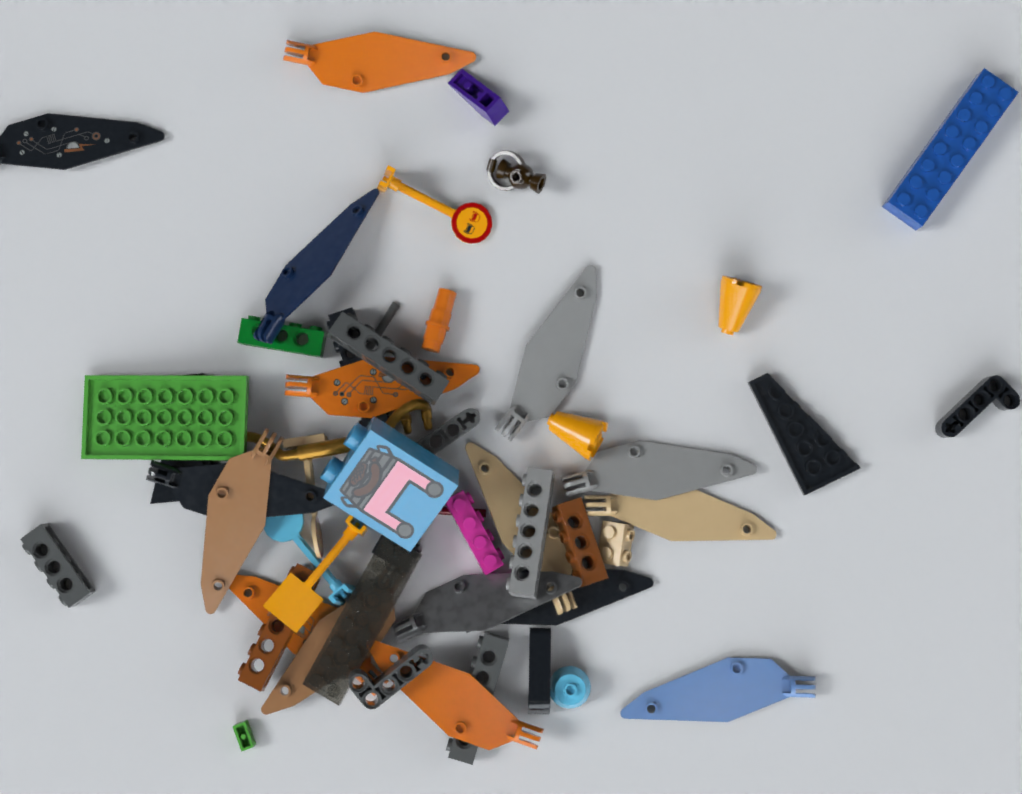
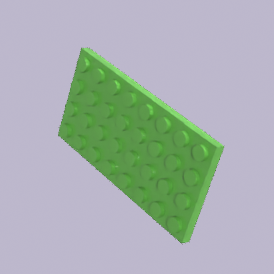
[81,375,249,461]

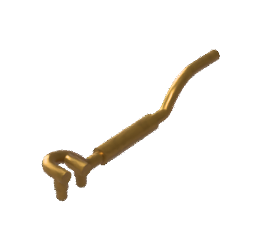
[247,399,432,461]

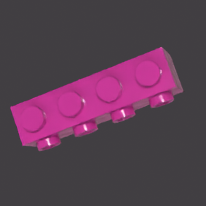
[446,490,505,575]

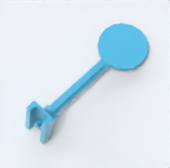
[264,514,359,605]

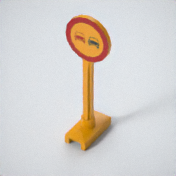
[377,165,492,244]

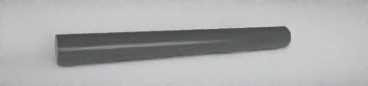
[366,302,400,350]

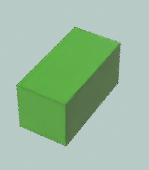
[232,720,256,752]

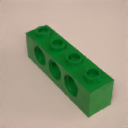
[237,315,327,358]

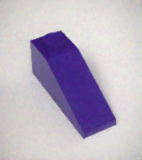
[448,69,509,126]

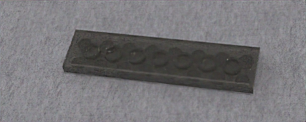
[303,536,423,706]

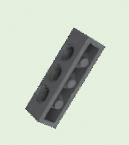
[21,523,96,608]

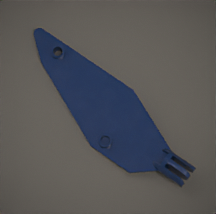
[253,188,379,344]

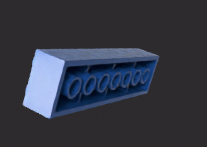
[882,68,1019,231]

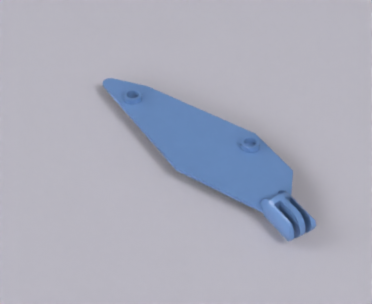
[620,657,816,722]

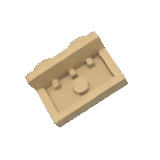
[599,521,635,567]

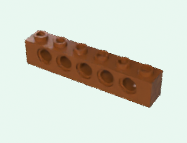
[238,563,322,692]

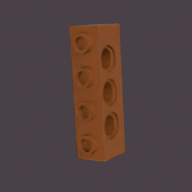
[552,497,608,588]

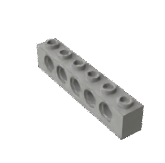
[506,468,555,599]

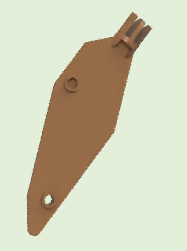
[201,428,284,614]
[261,563,407,715]

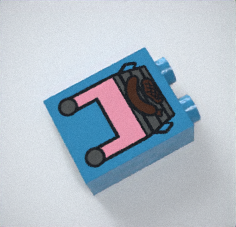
[320,416,459,552]

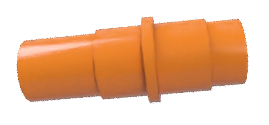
[421,288,457,353]

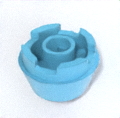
[550,666,591,709]

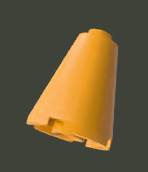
[718,276,762,335]
[547,411,608,461]

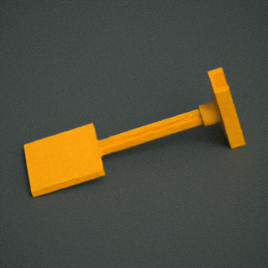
[263,515,368,633]

